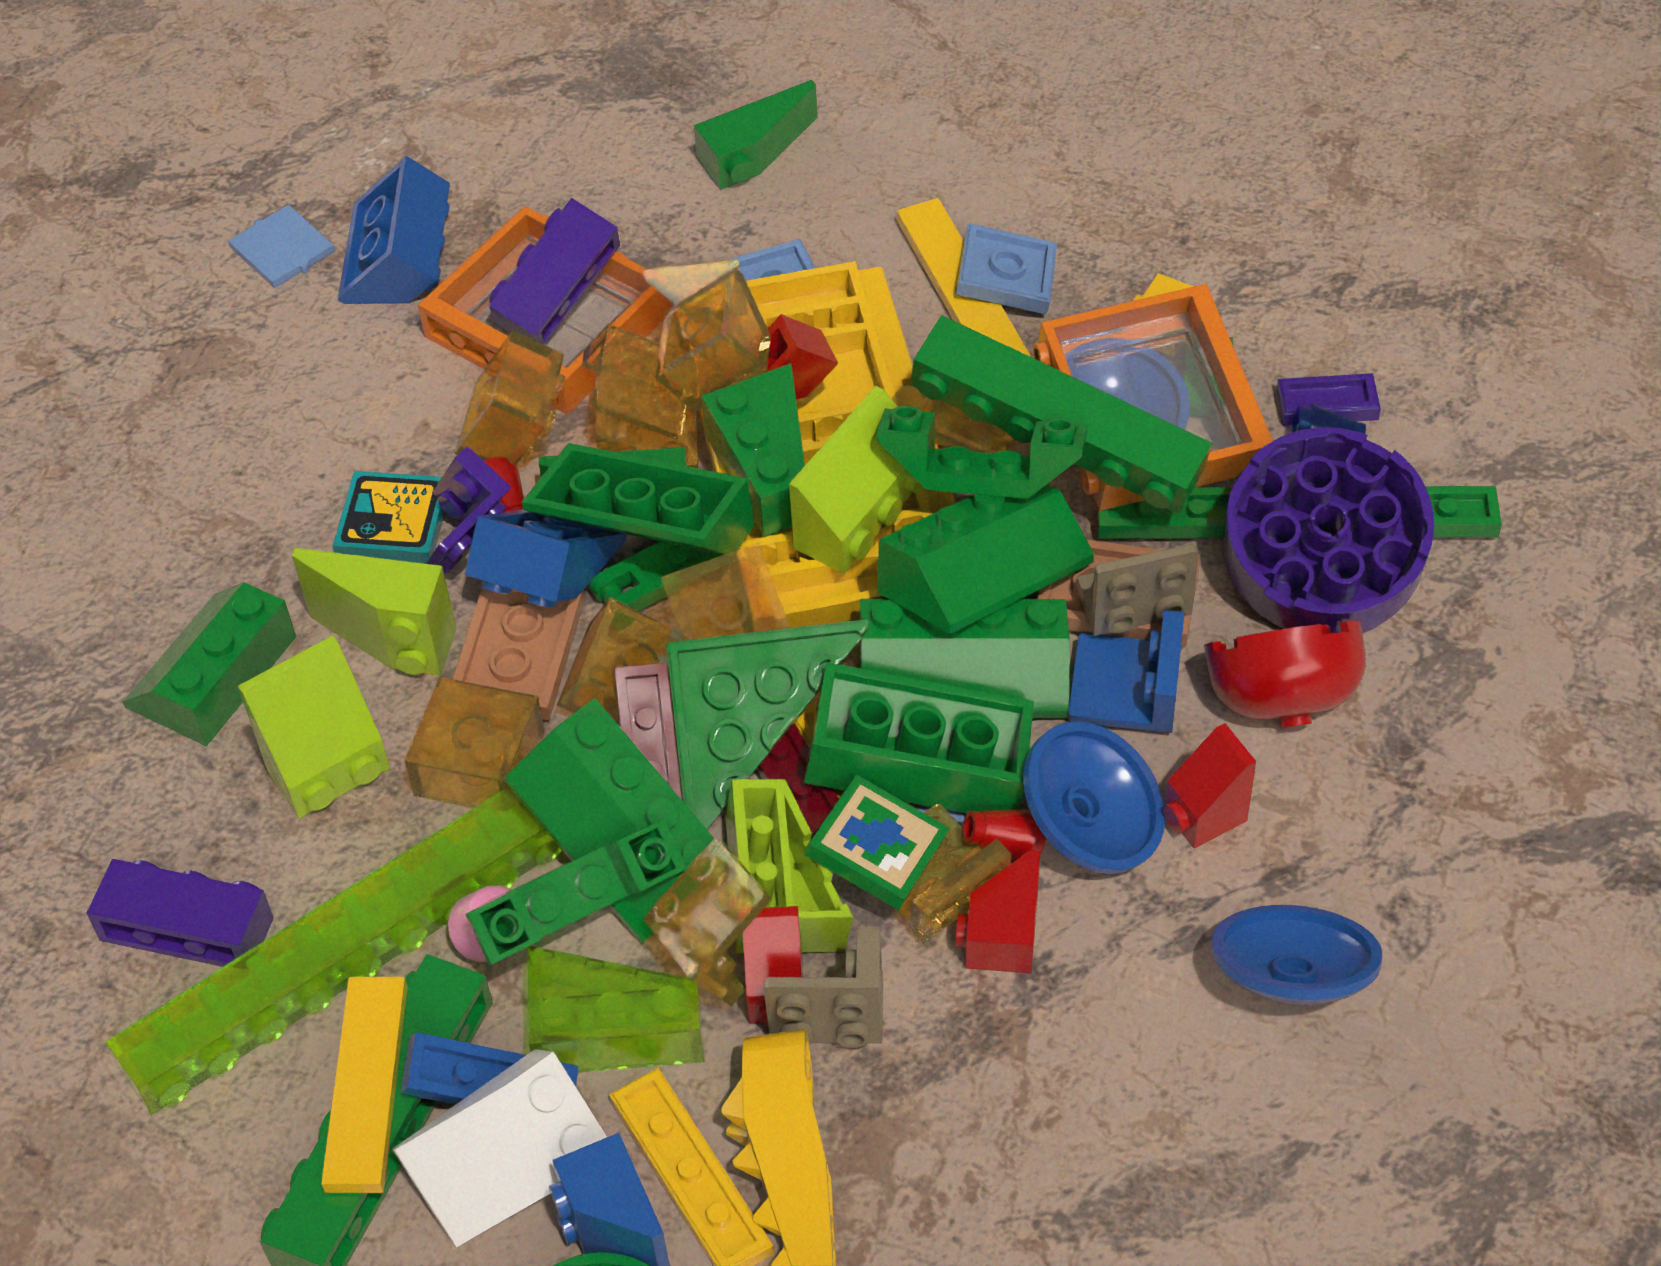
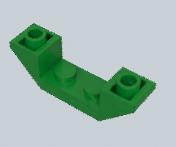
[877,406,1088,499]
[465,818,688,965]

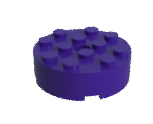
[1223,427,1434,633]

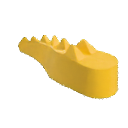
[721,1028,837,1266]

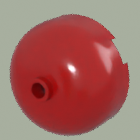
[1204,620,1366,728]

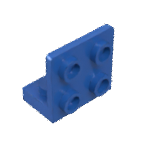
[1068,610,1185,733]

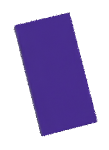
[1276,373,1381,426]

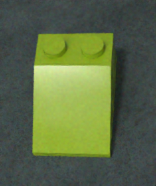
[291,548,457,676]
[238,635,390,819]

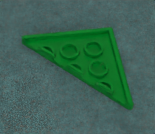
[666,619,868,830]

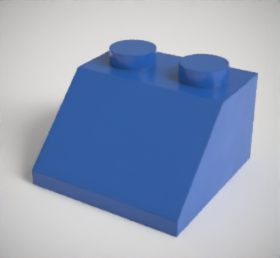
[548,1133,670,1266]

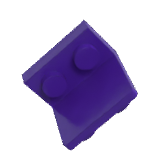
[426,446,511,576]

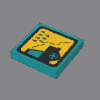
[332,471,445,563]

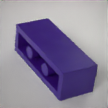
[489,198,620,352]
[86,859,274,973]

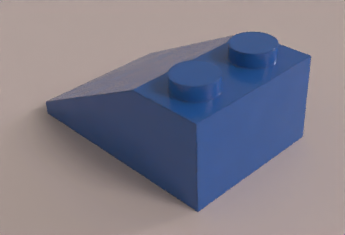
[465,509,627,607]

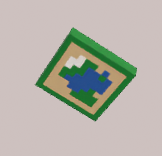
[804,774,950,910]

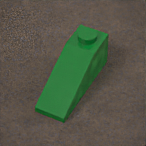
[694,80,818,190]

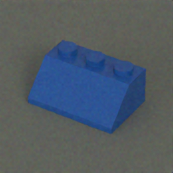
[337,156,450,304]

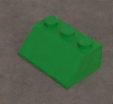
[123,582,296,747]

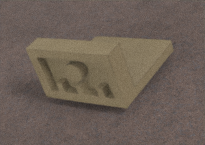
[1076,544,1199,636]
[764,928,883,1048]

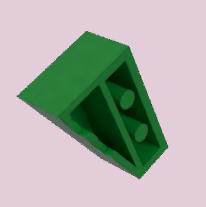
[701,363,805,537]

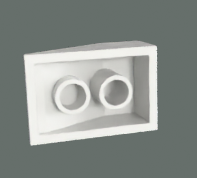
[392,1049,607,1247]

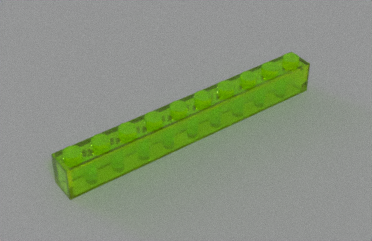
[105,786,562,1116]

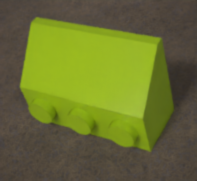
[789,386,923,574]

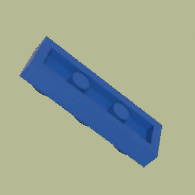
[401,1032,579,1104]

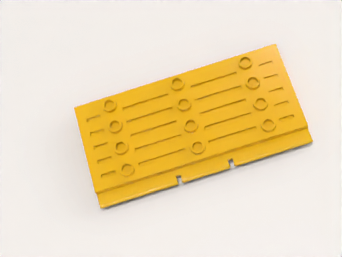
[673,261,956,632]

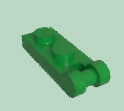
[589,541,734,625]

